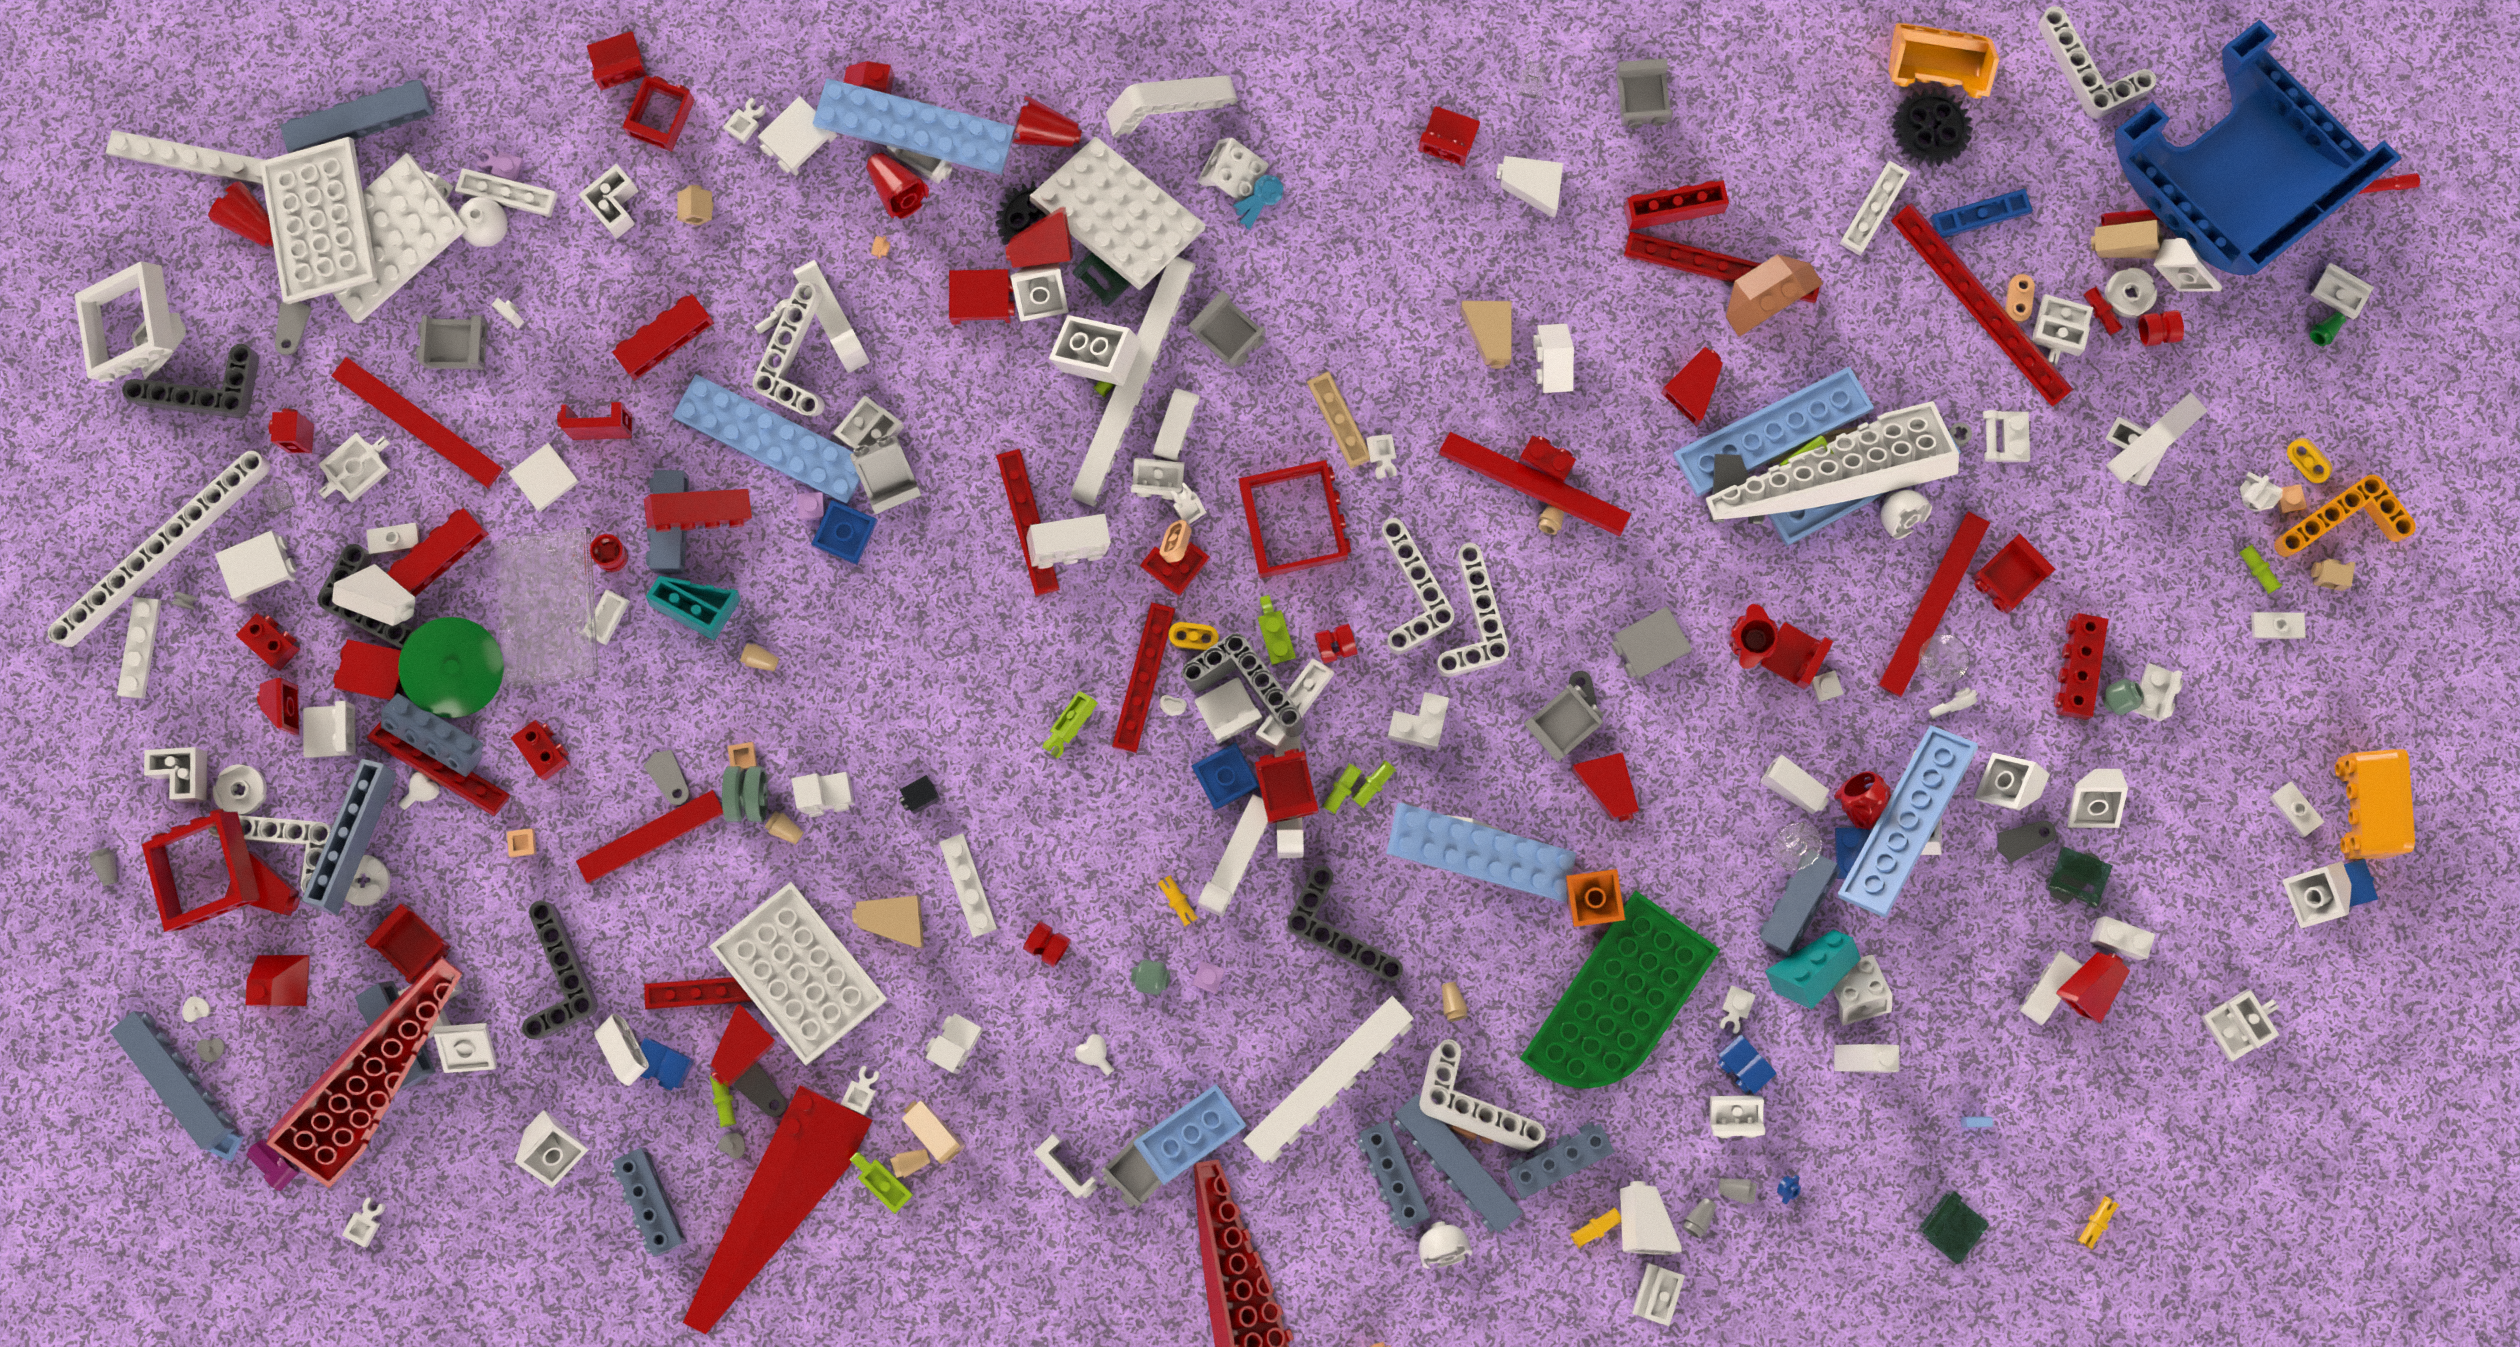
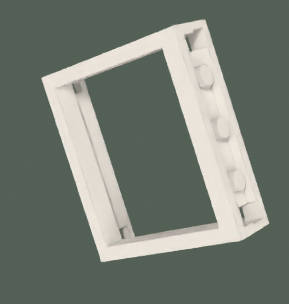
[75,261,175,383]

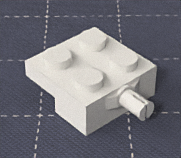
[2031,294,2093,366]
[833,395,905,452]
[2201,990,2279,1062]

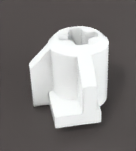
[2240,472,2283,512]

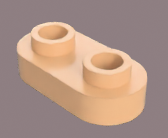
[2005,274,2035,323]
[1160,520,1192,562]

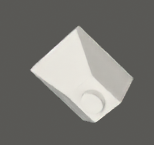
[2153,238,2222,292]
[1011,262,1069,322]
[131,313,186,380]
[1974,753,2050,811]
[2067,769,2128,828]
[2282,861,2352,928]
[515,1110,589,1188]

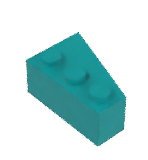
[646,576,741,641]
[1765,929,1861,1010]

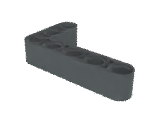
[122,343,259,418]
[317,544,415,649]
[1182,633,1305,737]
[1287,865,1403,982]
[522,900,598,1040]

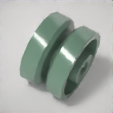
[722,766,768,822]

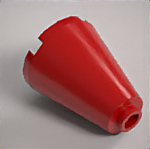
[1013,95,1082,147]
[866,153,929,219]
[208,181,274,248]

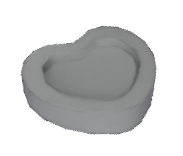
[196,1038,225,1063]
[718,1133,746,1159]

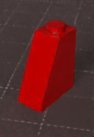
[1005,207,1073,268]
[1661,346,1723,427]
[1571,752,1639,823]
[225,850,300,916]
[2056,952,2130,1024]
[710,1004,775,1088]

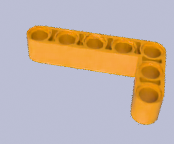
[2274,475,2416,557]

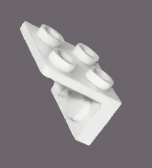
[1197,138,1269,202]
[1195,677,1262,745]
[303,701,356,758]
[1832,955,1892,1026]

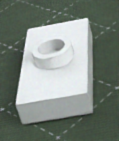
[366,523,420,556]
[582,589,630,645]
[2251,612,2306,639]
[2269,781,2324,838]

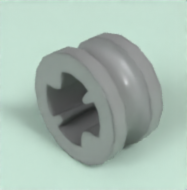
[1949,422,1972,447]
[171,592,198,610]

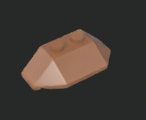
[1725,254,1823,337]

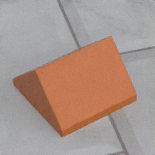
[1566,869,1625,927]

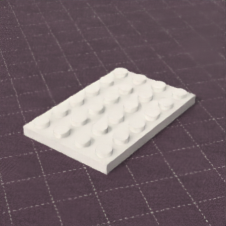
[260,137,378,304]
[1030,137,1206,290]
[332,153,468,323]
[709,882,887,1066]

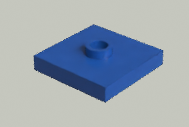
[811,500,878,565]
[1191,742,1260,811]

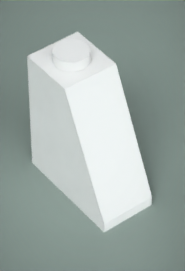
[1496,156,1563,217]
[332,564,416,626]
[1760,755,1829,814]
[1834,1044,1899,1073]
[1620,1181,1682,1255]

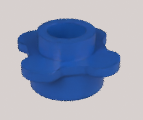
[1777,1175,1801,1204]

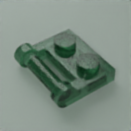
[1072,252,1131,308]
[2046,847,2113,909]

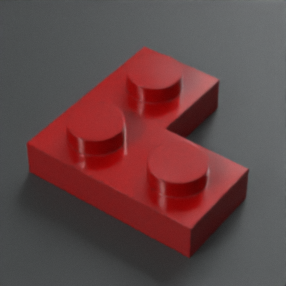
[1140,542,1210,597]

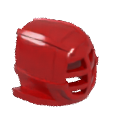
[1729,604,1780,669]
[1834,771,1891,830]

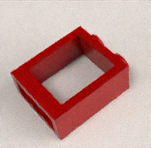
[622,75,695,152]

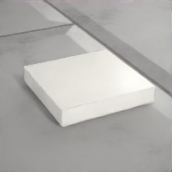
[509,443,579,512]
[433,1023,497,1073]

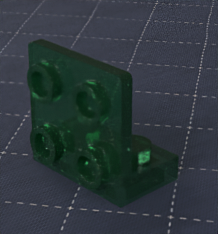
[1916,1190,1989,1264]

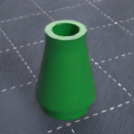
[2310,312,2346,346]

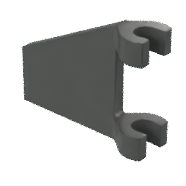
[1709,454,1763,524]

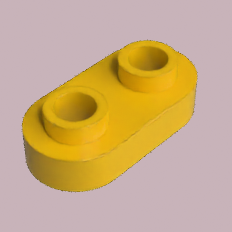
[2287,438,2332,483]
[1169,622,1219,651]

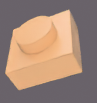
[2277,484,2307,514]
[728,742,758,770]
[507,828,537,858]

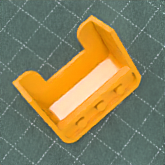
[1888,23,1999,98]
[2335,749,2415,859]

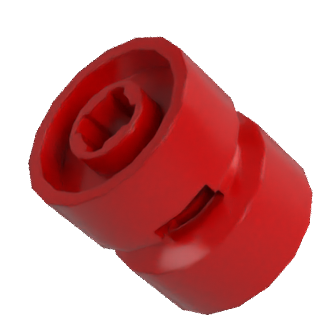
[2138,310,2184,347]
[590,534,629,573]
[1314,623,1358,664]
[1023,921,1071,968]

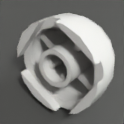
[458,197,508,247]
[1880,489,1932,539]
[1419,1221,1472,1269]

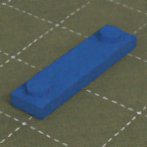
[1930,188,2033,239]

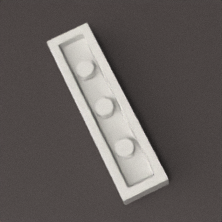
[1839,160,1911,256]
[455,168,558,217]
[117,597,162,699]
[1256,658,1334,750]
[939,833,997,938]

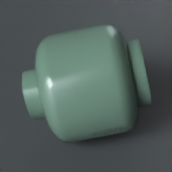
[2102,678,2144,716]
[1131,959,1170,995]

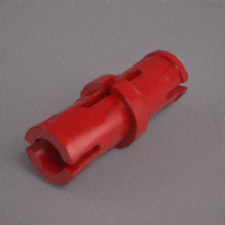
[2083,286,2124,336]

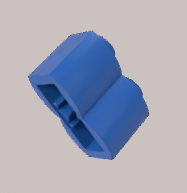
[1717,1035,1777,1095]
[640,1038,695,1091]

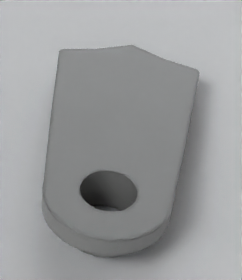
[275,301,312,356]
[644,750,690,805]

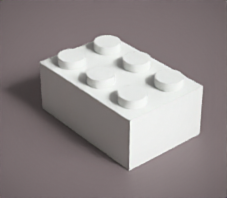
[1049,315,1142,386]
[1026,514,1111,569]

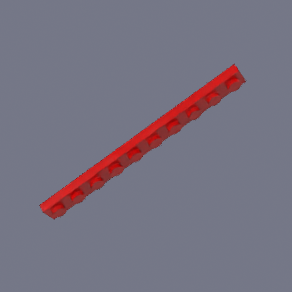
[1891,203,2074,407]

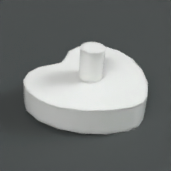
[1160,695,1187,716]
[182,996,211,1022]

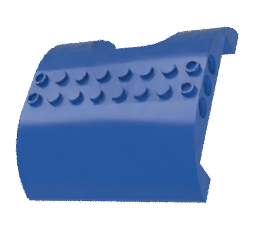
[2115,19,2402,275]

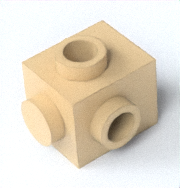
[677,185,713,225]

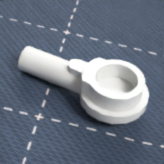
[755,298,800,334]
[1928,687,1978,719]

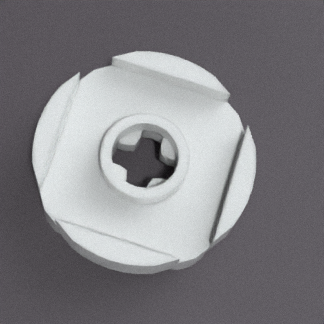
[2105,268,2157,318]
[213,764,267,816]
[345,855,391,906]

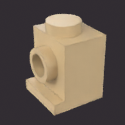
[2311,559,2355,591]

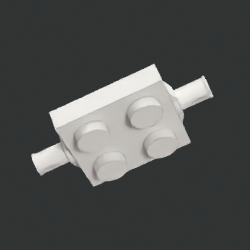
[318,432,391,503]

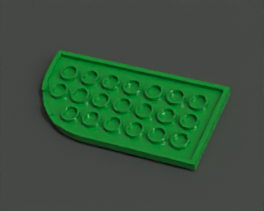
[1519,890,1721,1089]

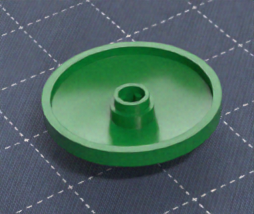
[398,617,504,718]

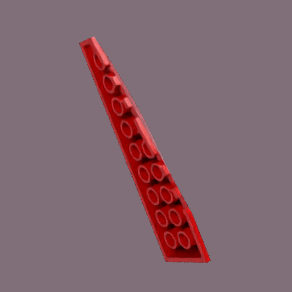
[266,956,462,1188]
[683,1085,873,1335]
[1194,1159,1294,1347]

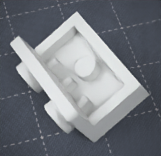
[1131,458,1185,500]
[1710,1095,1765,1138]

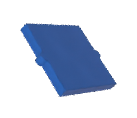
[2344,859,2378,907]

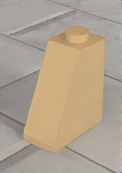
[2091,220,2163,258]
[1460,301,1512,369]
[852,895,924,949]
[902,1100,966,1164]

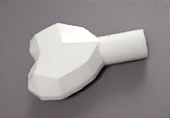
[398,771,440,810]
[1075,1034,1115,1076]

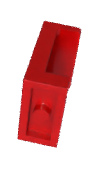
[949,269,1015,325]
[557,402,632,440]
[1972,533,2056,614]
[333,639,404,701]
[1255,748,1319,825]
[364,903,451,984]

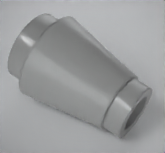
[88,847,119,887]
[1718,1178,1757,1205]
[1682,1198,1717,1239]

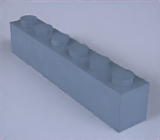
[280,80,435,153]
[301,758,397,916]
[109,1011,236,1150]
[1393,1093,1523,1234]

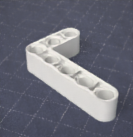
[2038,6,2156,119]
[1106,76,1238,138]
[793,260,870,374]
[752,281,825,417]
[2105,392,2208,484]
[1381,518,1455,655]
[1437,543,1509,677]
[1275,735,1304,858]
[1198,794,1268,918]
[207,815,333,893]
[1419,1039,1546,1152]

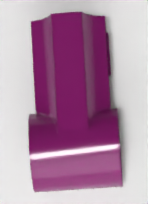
[246,1138,300,1191]

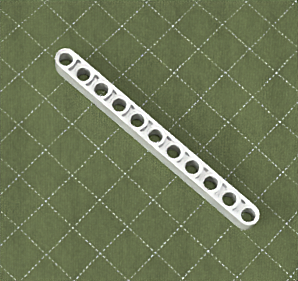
[1071,256,1196,507]
[48,451,270,647]

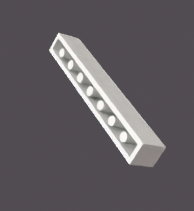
[1243,996,1414,1163]

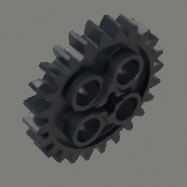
[1891,88,1973,167]
[995,181,1072,245]

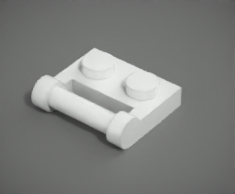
[1983,410,2030,462]

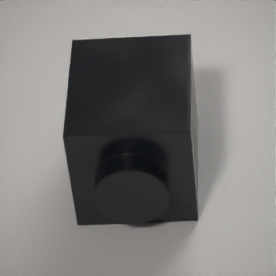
[899,775,941,814]

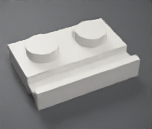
[2310,263,2374,320]
[1632,1263,1685,1326]

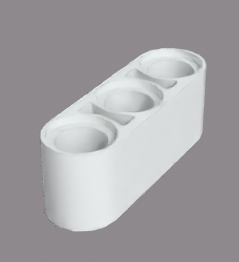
[1153,388,1200,462]
[2018,950,2082,1025]
[594,1013,649,1086]

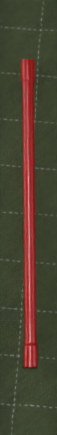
[2101,173,2420,227]

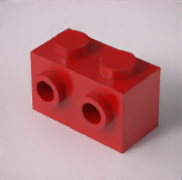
[268,408,314,453]
[1518,435,1576,483]
[236,613,300,671]
[510,719,570,781]

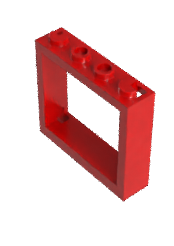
[1238,460,1351,579]
[141,809,261,932]

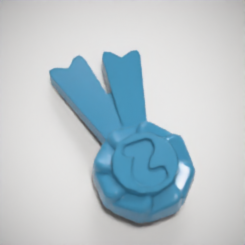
[1233,175,1284,230]

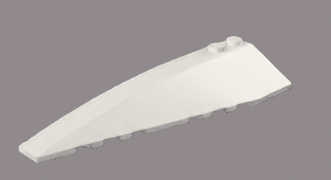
[1706,401,1959,520]

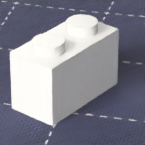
[2090,916,2155,960]

